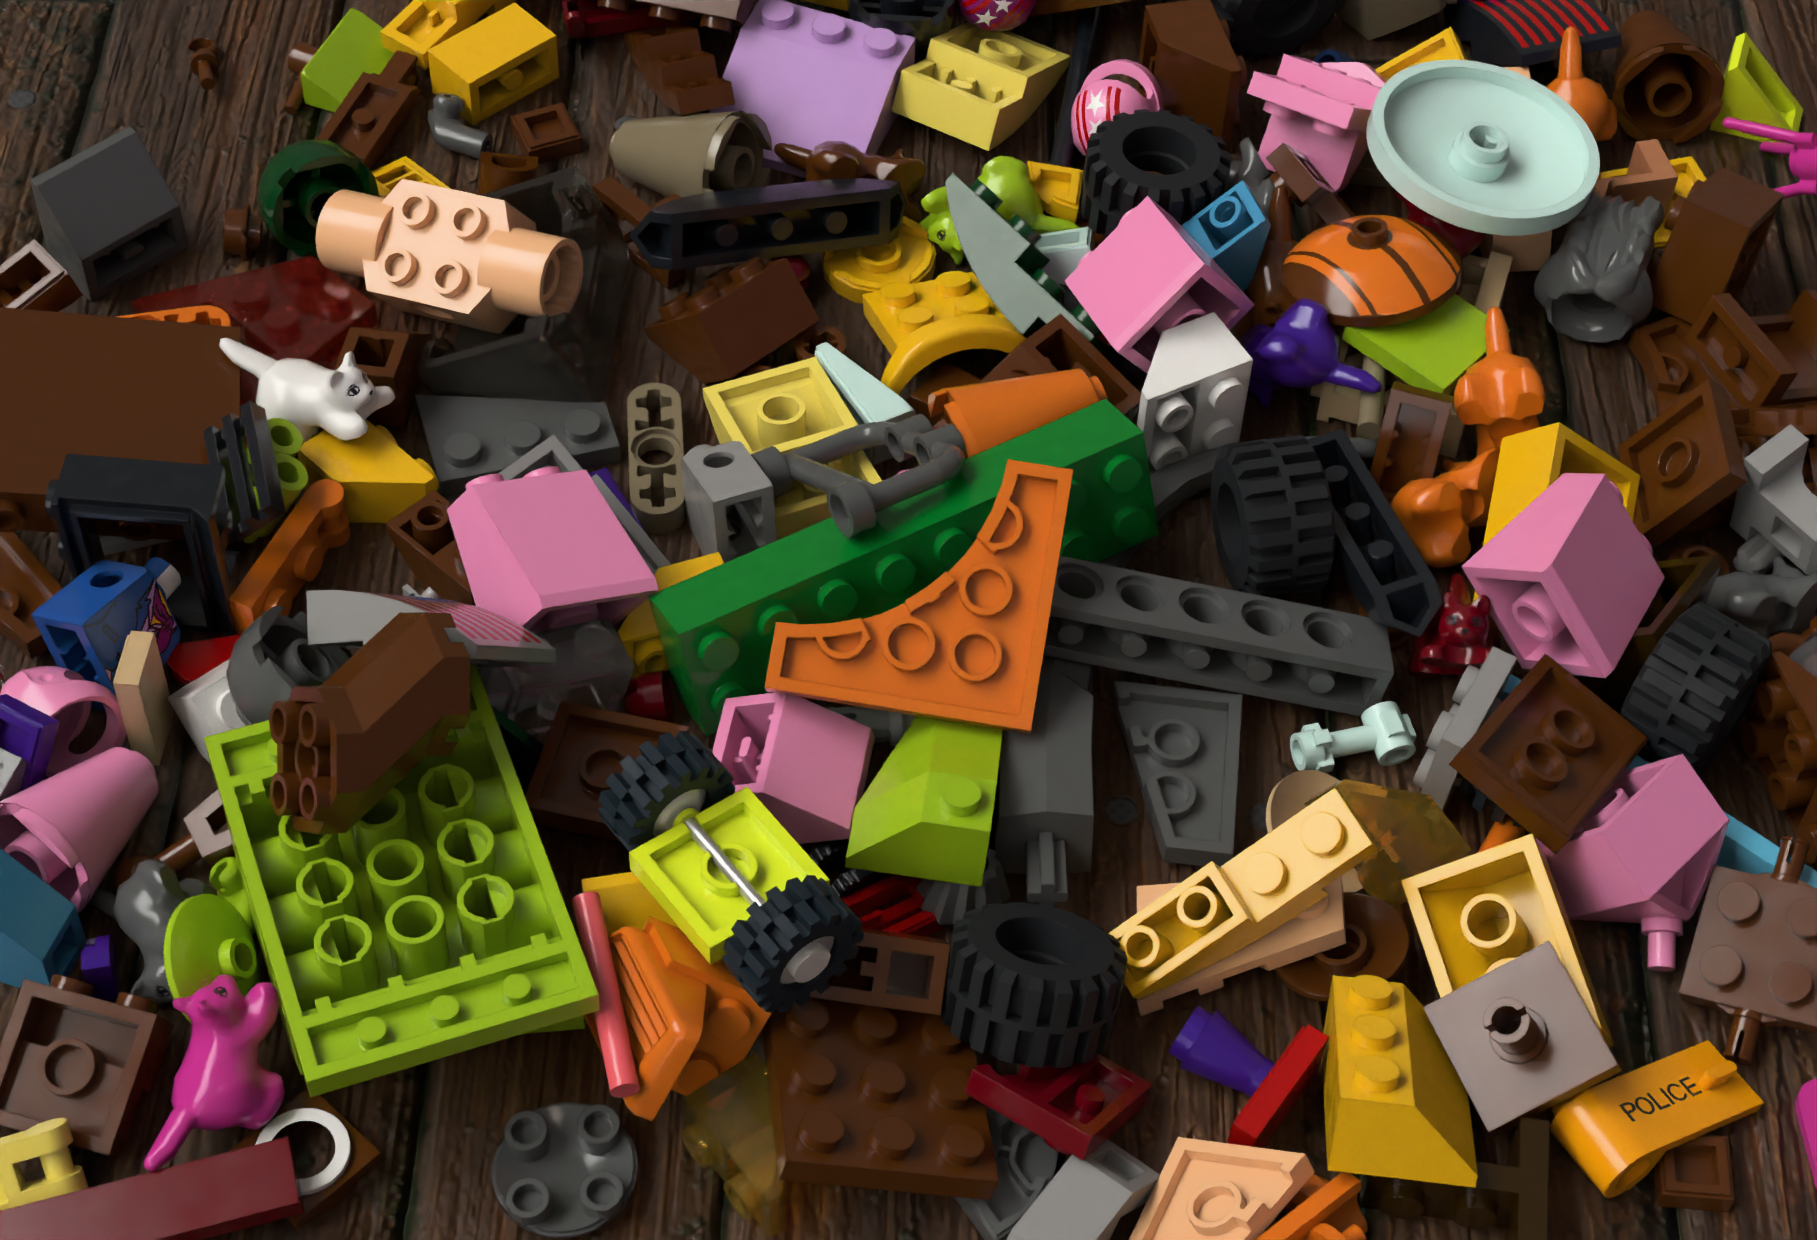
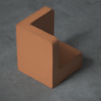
[1594,139,1678,219]

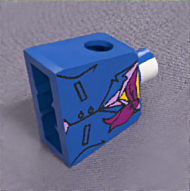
[31,557,181,712]

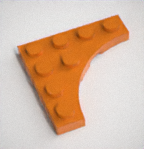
[764,459,1073,734]

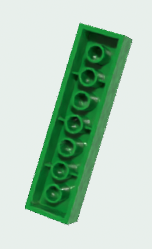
[648,399,1159,737]

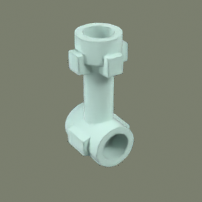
[1290,701,1417,773]

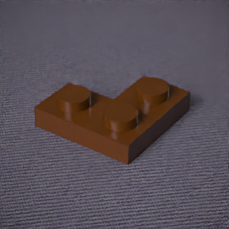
[1266,143,1356,229]

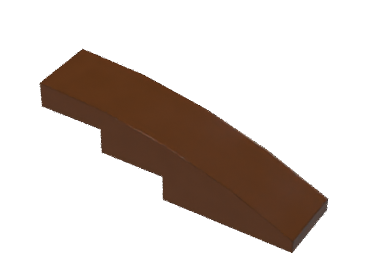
[622,23,735,115]

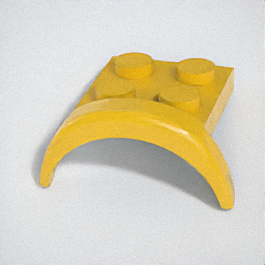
[862,271,1027,395]

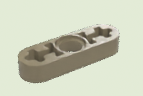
[627,382,686,534]

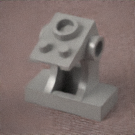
[1729,424,1817,575]

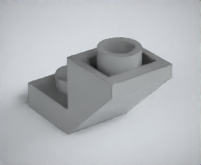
[1006,1139,1160,1240]

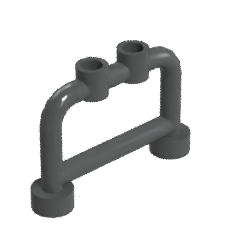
[751,414,966,537]

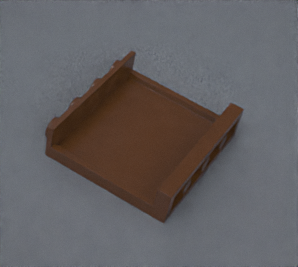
[0,307,240,544]

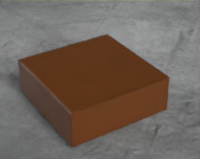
[510,103,583,164]
[1653,1135,1735,1212]

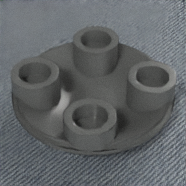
[492,1102,638,1238]

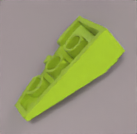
[845,716,1003,887]

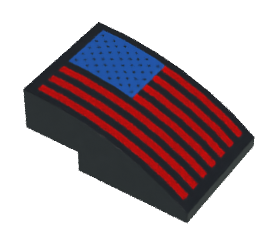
[1444,0,1622,67]

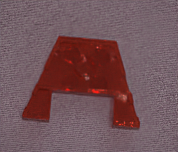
[131,255,378,410]

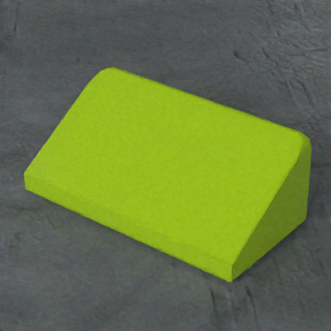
[301,8,394,113]

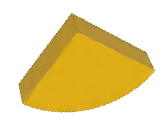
[1027,161,1084,223]

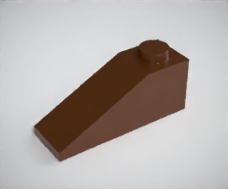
[810,928,951,1015]

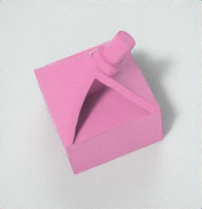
[1536,754,1729,972]

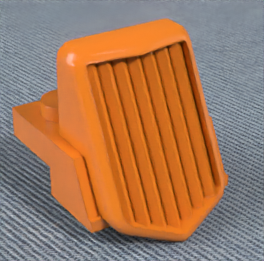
[583,916,771,1121]

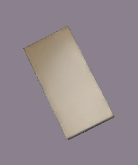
[113,630,174,766]

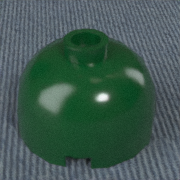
[257,140,379,259]

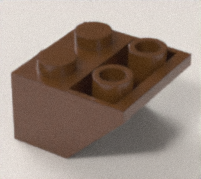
[1135,0,1247,153]
[644,256,820,384]

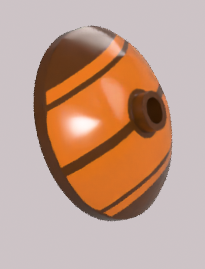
[1281,215,1461,327]

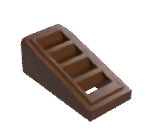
[0,239,83,312]

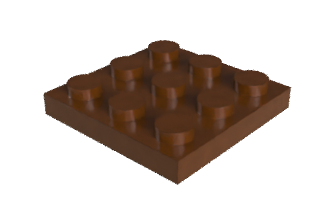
[762,997,999,1200]

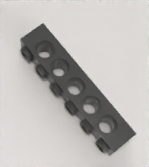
[1044,556,1394,716]

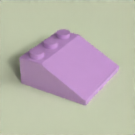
[709,0,916,178]

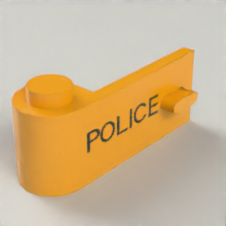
[1550,1040,1764,1198]

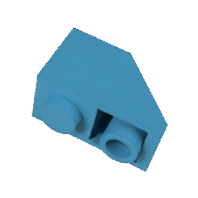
[1181,180,1271,291]
[0,848,87,989]

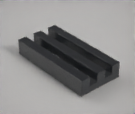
[203,400,286,543]

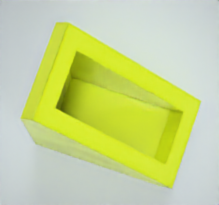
[1710,33,1803,143]

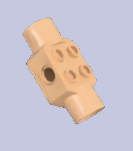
[315,179,583,334]

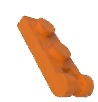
[229,479,351,635]

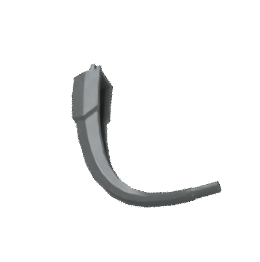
[994,436,1379,907]

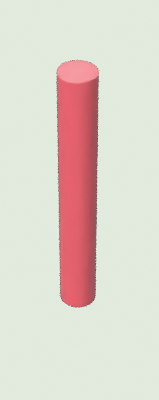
[572,892,640,1098]

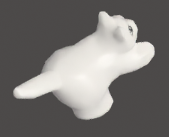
[219,338,395,443]

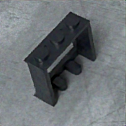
[45,454,242,636]

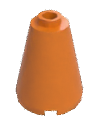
[928,368,1108,459]

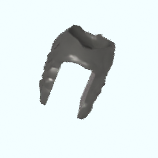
[1534,188,1664,343]

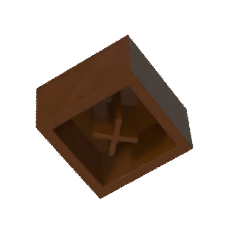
[1646,167,1785,324]

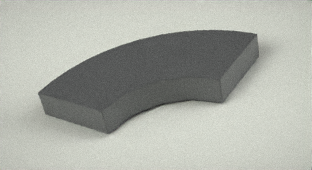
[954,1105,1058,1240]

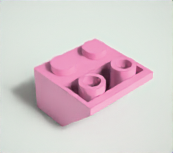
[712,693,875,844]

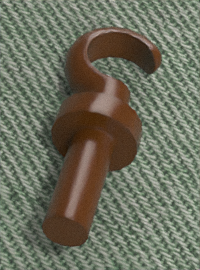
[188,38,219,90]

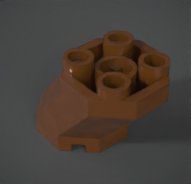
[269,612,470,834]

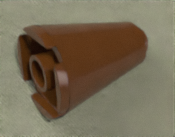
[1612,10,1725,144]

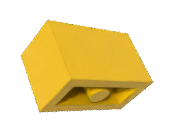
[427,2,559,126]

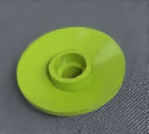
[163,894,260,1024]

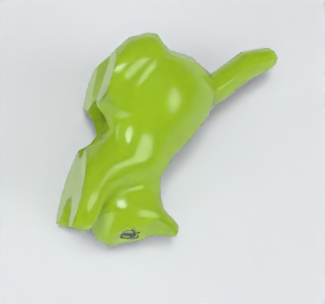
[919,156,1081,266]

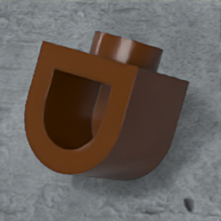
[477,151,538,215]

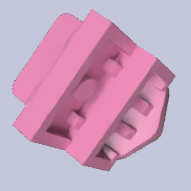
[1247,54,1387,193]

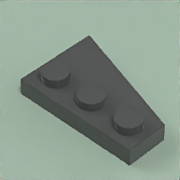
[415,394,621,498]
[1111,680,1243,867]

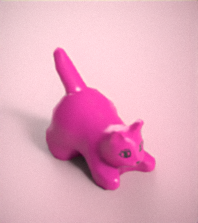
[144,974,285,1172]

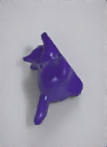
[1239,298,1382,408]

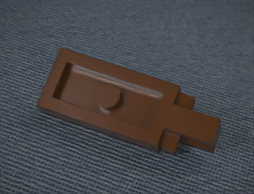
[316,50,420,170]

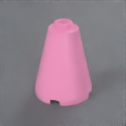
[0,747,159,913]

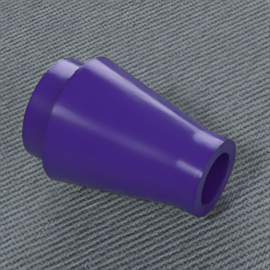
[1168,1006,1275,1098]

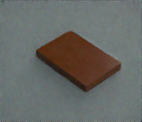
[1449,654,1649,854]

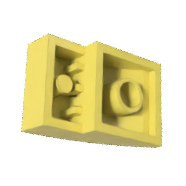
[891,22,1071,151]
[703,357,882,540]

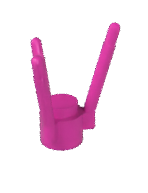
[1723,117,1817,199]

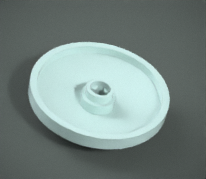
[1366,59,1600,236]

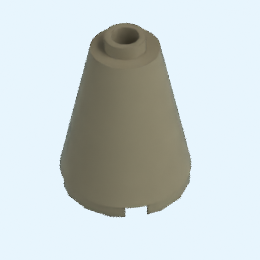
[609,111,772,197]

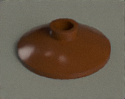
[1275,892,1410,1002]

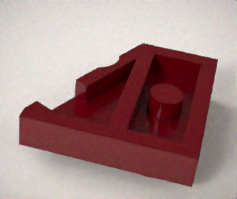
[964,1054,1153,1161]

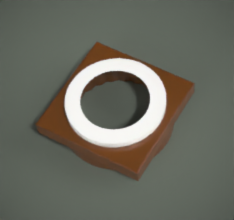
[228,1088,382,1230]

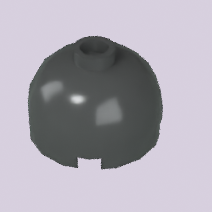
[226,606,352,726]

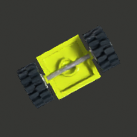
[598,731,864,1013]

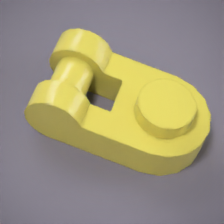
[0,1118,89,1211]

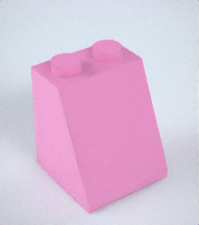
[1064,196,1255,374]
[447,466,659,644]
[1461,473,1665,678]

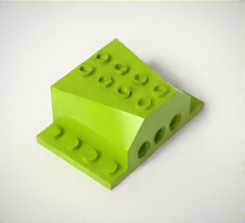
[204,664,600,1098]

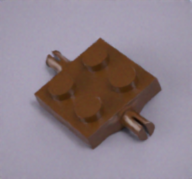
[1679,836,1817,1066]

